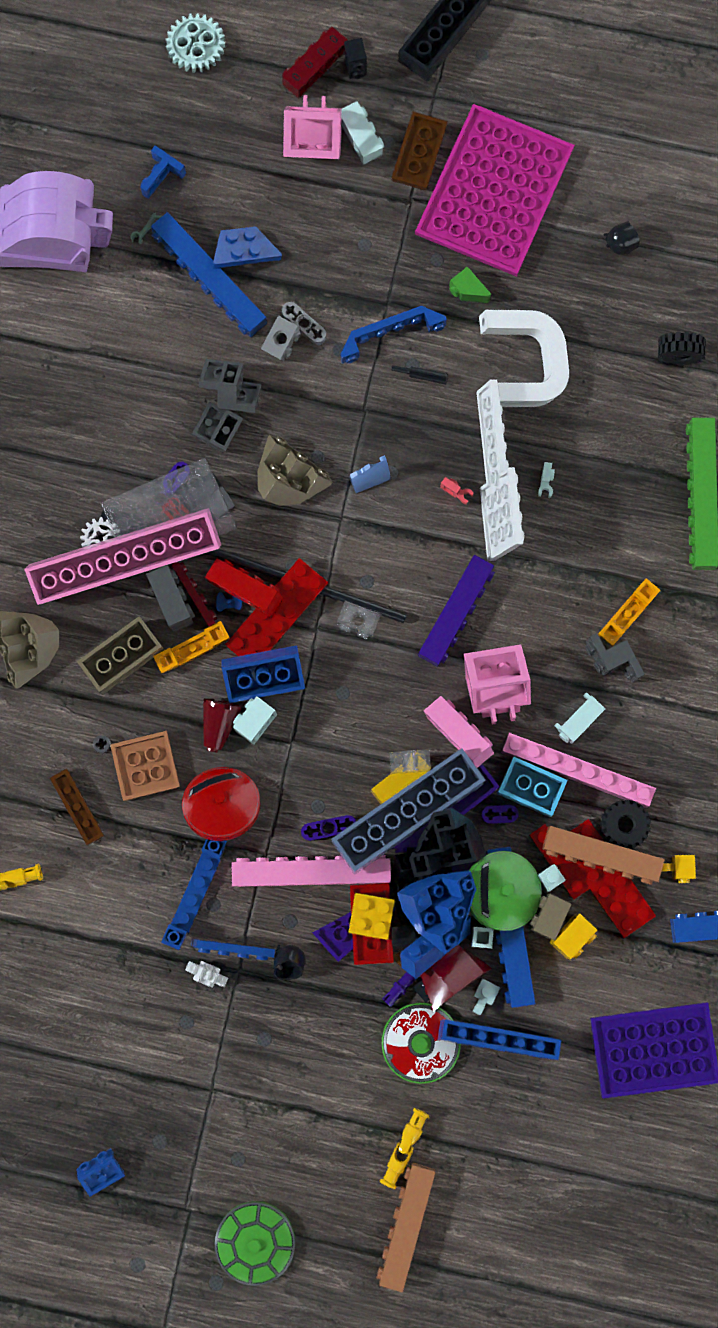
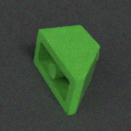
[449,267,491,303]

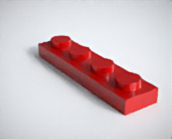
[529,824,590,900]

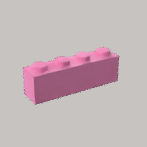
[424,696,494,768]

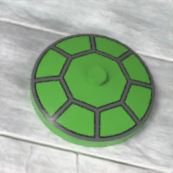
[215,1201,295,1286]

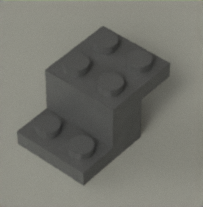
[199,359,261,413]
[585,633,645,683]

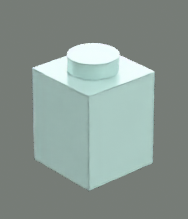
[538,864,565,893]
[471,927,493,948]

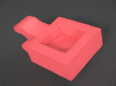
[440,477,474,505]

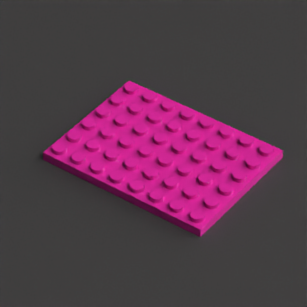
[415,104,575,277]

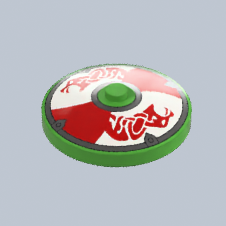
[382,1003,461,1084]

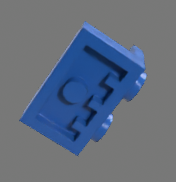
[77,1149,125,1196]

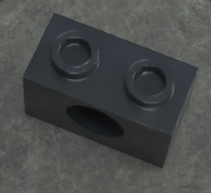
[344,38,367,79]

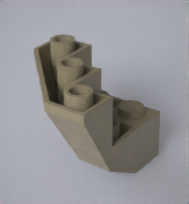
[258,435,333,506]
[0,611,59,688]

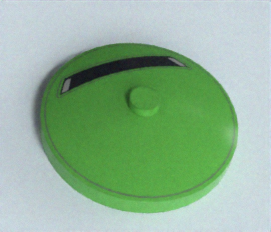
[469,851,542,931]

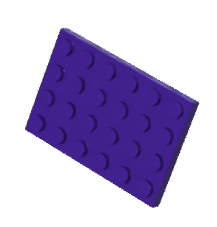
[590,1002,718,1099]

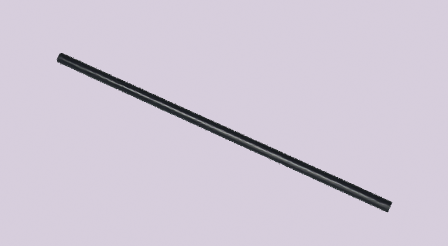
[101,509,407,623]

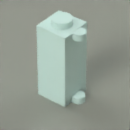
[554,693,605,744]

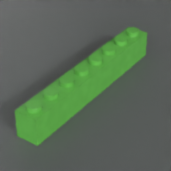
[686,418,718,570]

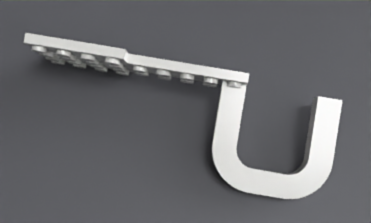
[477,310,569,561]

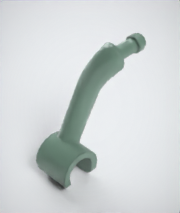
[130,213,162,244]

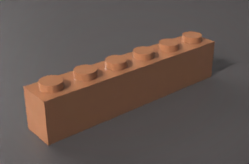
[542,826,665,885]
[376,1162,435,1293]

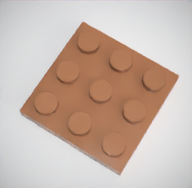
[110,731,180,801]

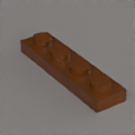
[50,768,105,846]

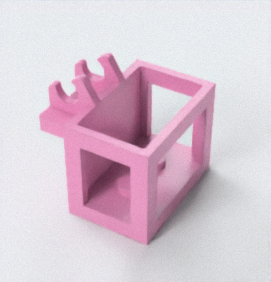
[283,95,342,159]
[464,645,531,725]

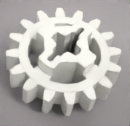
[80,517,121,547]
[185,961,228,988]

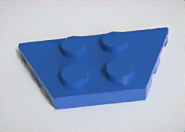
[212,226,282,269]

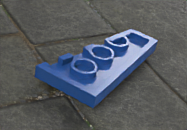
[191,938,275,961]

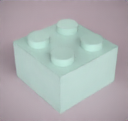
[233,696,277,745]

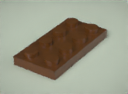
[391,112,448,191]

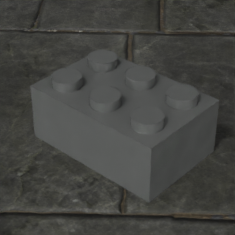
[146,565,195,632]

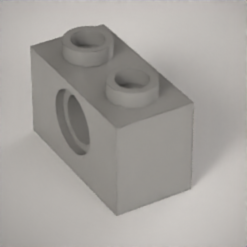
[261,315,301,361]

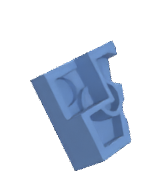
[350,455,391,493]

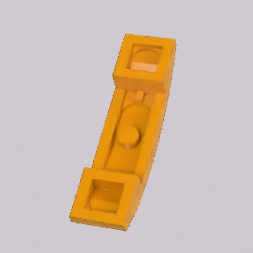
[598,578,661,647]
[153,621,230,674]

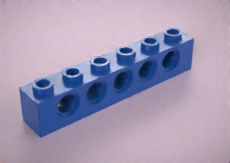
[438,1019,561,1060]

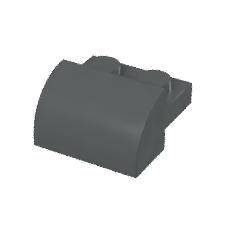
[191,401,243,452]

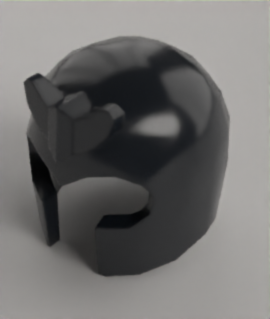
[603,221,640,255]
[273,945,306,980]

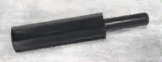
[391,365,448,385]

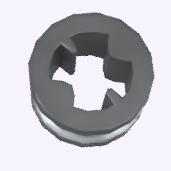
[93,735,111,753]

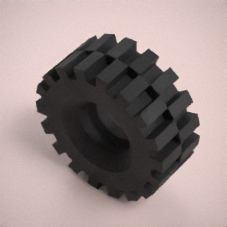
[658,332,706,365]
[600,800,651,849]

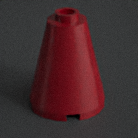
[203,698,242,753]

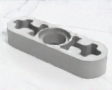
[282,302,326,345]

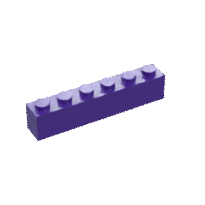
[418,555,495,667]

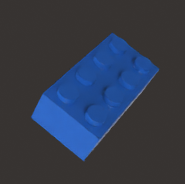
[221,645,305,703]

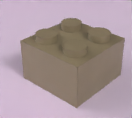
[529,894,571,940]

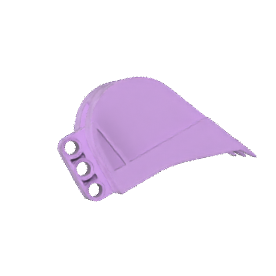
[0,171,113,272]

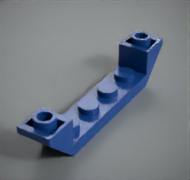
[340,306,447,364]
[161,839,227,950]

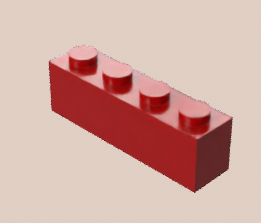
[205,558,283,617]

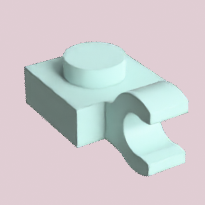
[538,462,555,498]
[472,978,500,1015]

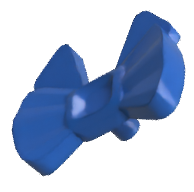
[216,592,242,612]

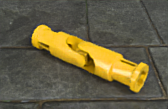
[0,863,43,891]
[380,1107,430,1190]

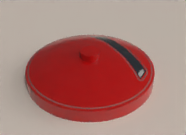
[182,767,260,841]

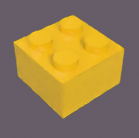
[348,893,395,940]
[549,914,597,959]

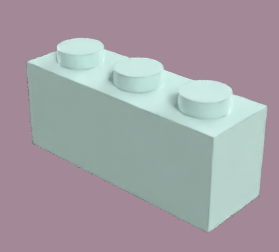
[341,101,384,165]

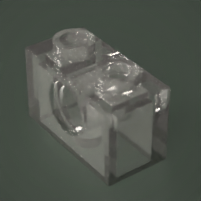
[337,601,381,639]
[389,749,431,774]

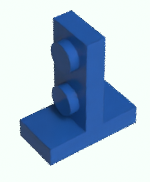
[140,145,186,199]

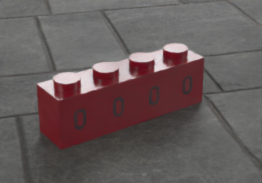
[282,26,348,99]

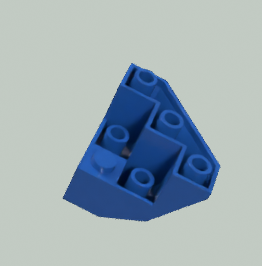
[397,871,476,953]

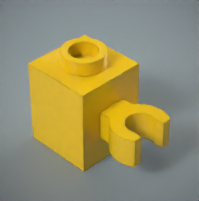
[661,855,696,883]

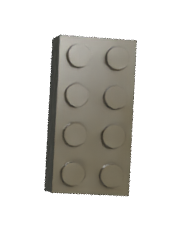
[77,616,164,695]

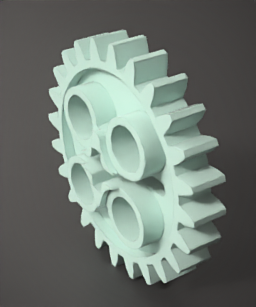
[166,13,225,73]

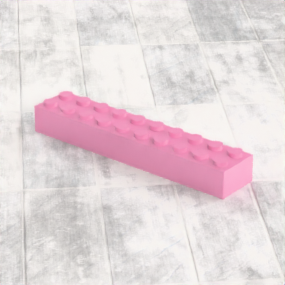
[24,508,221,605]

